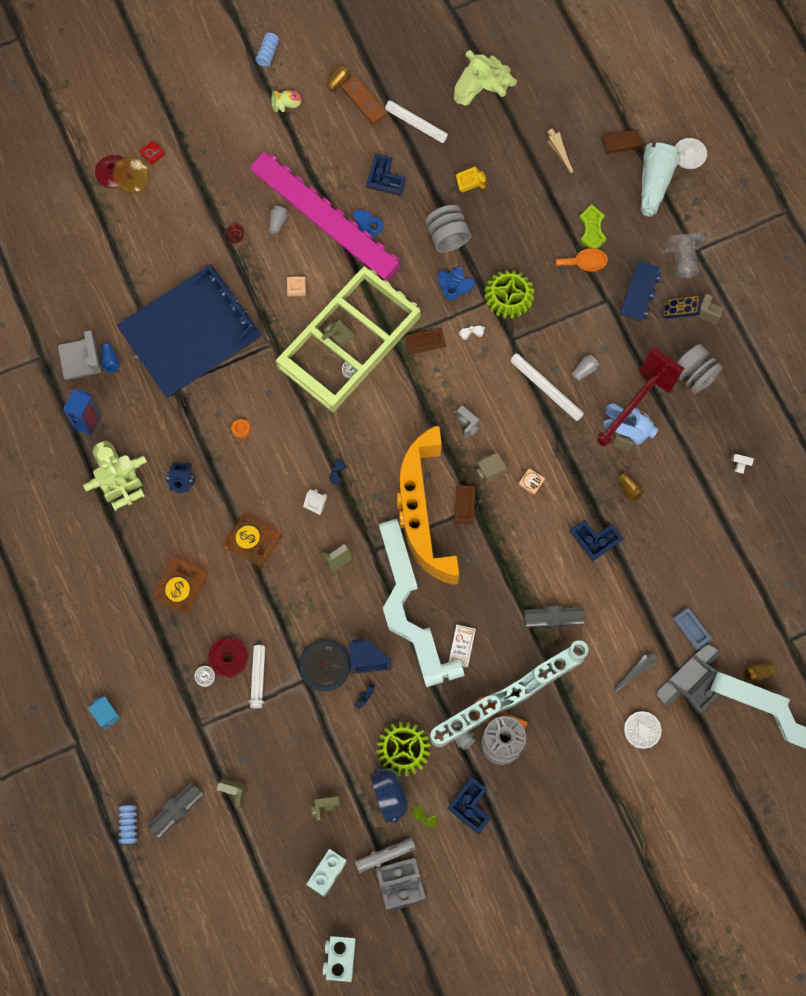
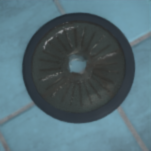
[299,640,350,691]

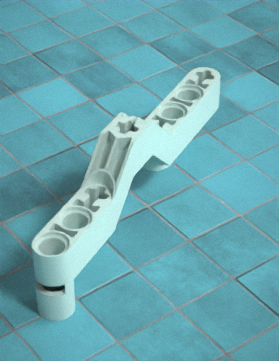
[379,519,464,687]
[430,641,589,747]
[710,671,806,748]

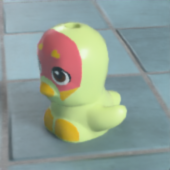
[271,90,301,112]

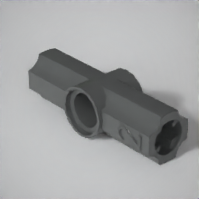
[524,606,585,629]
[147,782,204,838]

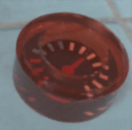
[226,224,245,243]

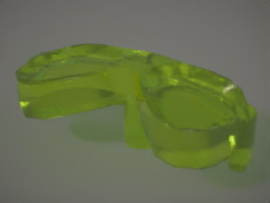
[412,807,437,828]

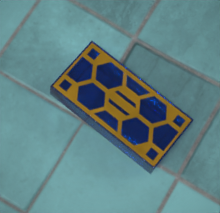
[663,296,701,319]

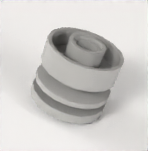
[425,205,471,252]
[677,344,723,394]
[481,716,526,765]

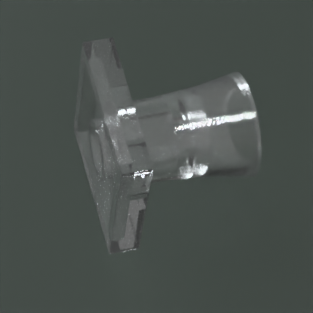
[662,232,707,278]

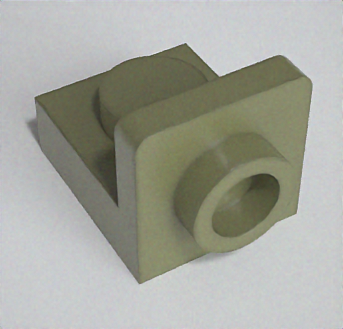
[321,320,355,346]
[311,796,340,821]

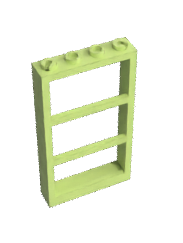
[276,266,421,412]

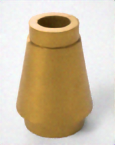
[326,65,350,92]
[617,473,644,502]
[744,663,776,684]

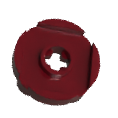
[208,638,248,678]

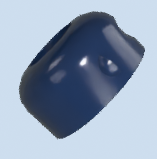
[370,768,408,823]

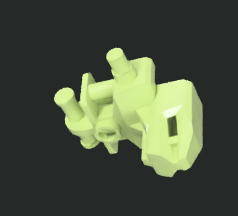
[454,50,517,106]
[83,441,147,511]

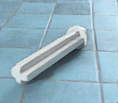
[248,645,265,708]

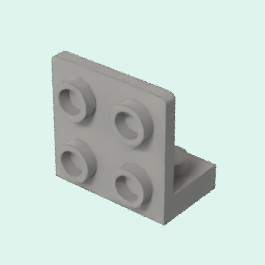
[58,330,102,380]

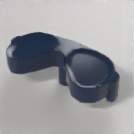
[329,458,346,484]
[354,683,375,709]

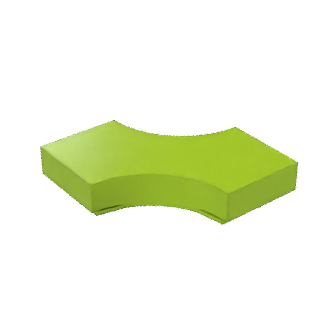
[579,204,606,249]

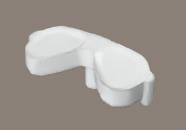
[459,326,485,340]

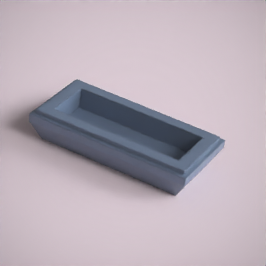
[673,607,712,650]

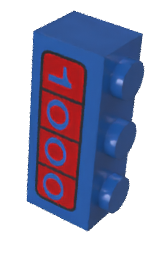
[63,390,101,436]

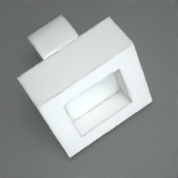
[731,453,754,473]
[303,489,327,515]

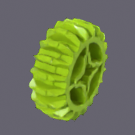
[485,270,534,319]
[377,722,431,777]

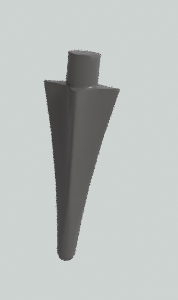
[614,652,657,692]

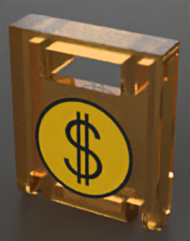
[223,513,283,568]
[152,556,209,615]

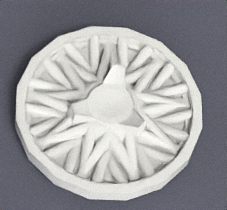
[675,138,707,169]
[624,711,662,749]

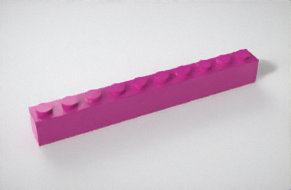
[250,151,401,282]

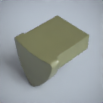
[319,544,352,573]
[217,778,247,808]

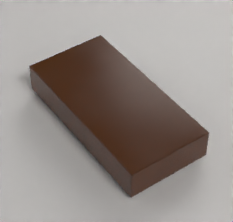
[603,130,642,154]
[405,328,446,355]
[454,485,475,524]

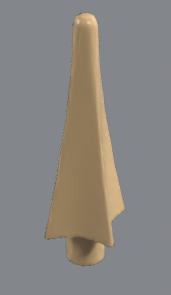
[547,129,573,173]

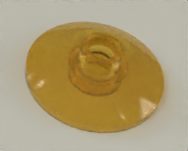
[113,157,149,193]

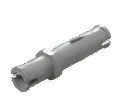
[354,837,416,874]

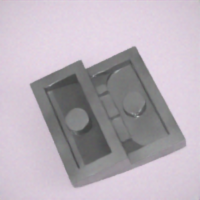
[376,858,426,912]

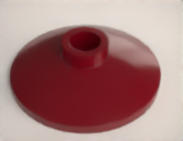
[95,155,131,188]

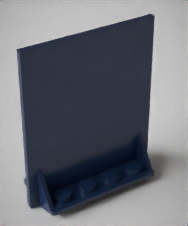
[117,264,262,398]

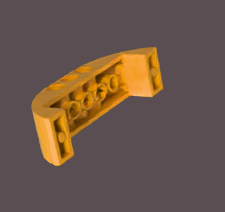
[397,426,459,585]

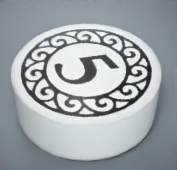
[342,362,357,380]
[195,666,215,687]

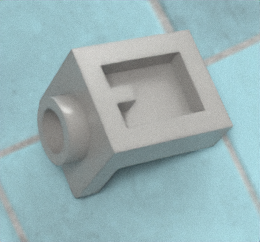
[457,406,479,438]

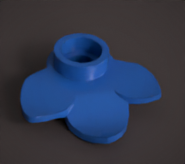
[353,210,383,241]
[438,267,475,300]

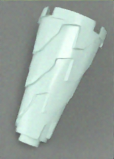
[640,143,681,217]

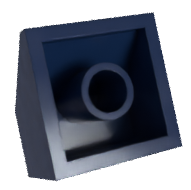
[348,639,391,674]

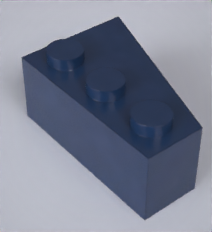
[620,260,662,322]

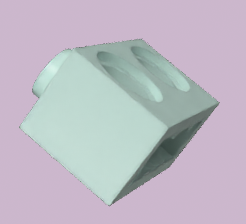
[306,849,347,897]
[323,936,356,982]

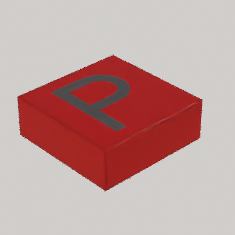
[139,140,165,166]

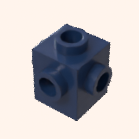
[166,462,195,493]

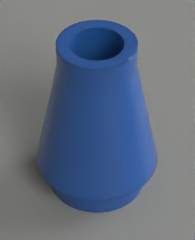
[101,343,120,372]

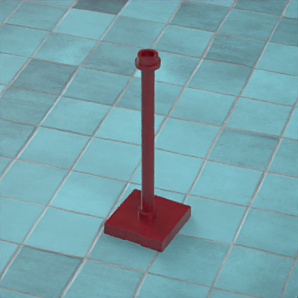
[597,347,685,446]

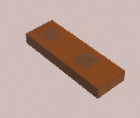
[341,76,387,125]

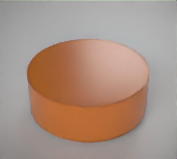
[231,419,251,439]

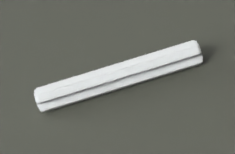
[385,101,448,143]

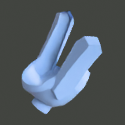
[603,403,658,445]

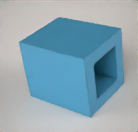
[88,696,121,730]

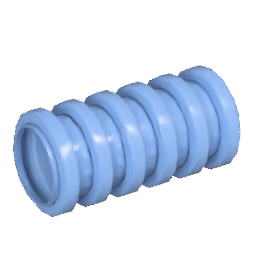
[255,33,280,67]
[119,805,137,844]

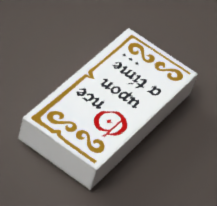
[449,625,476,668]

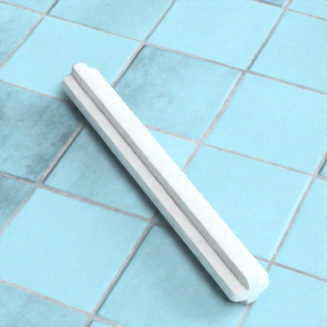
[511,353,584,421]

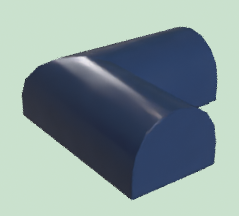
[366,154,406,196]
[569,520,624,562]
[447,777,491,835]

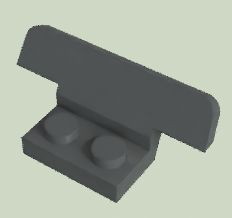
[657,645,720,714]

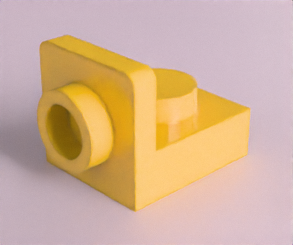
[456,167,486,193]

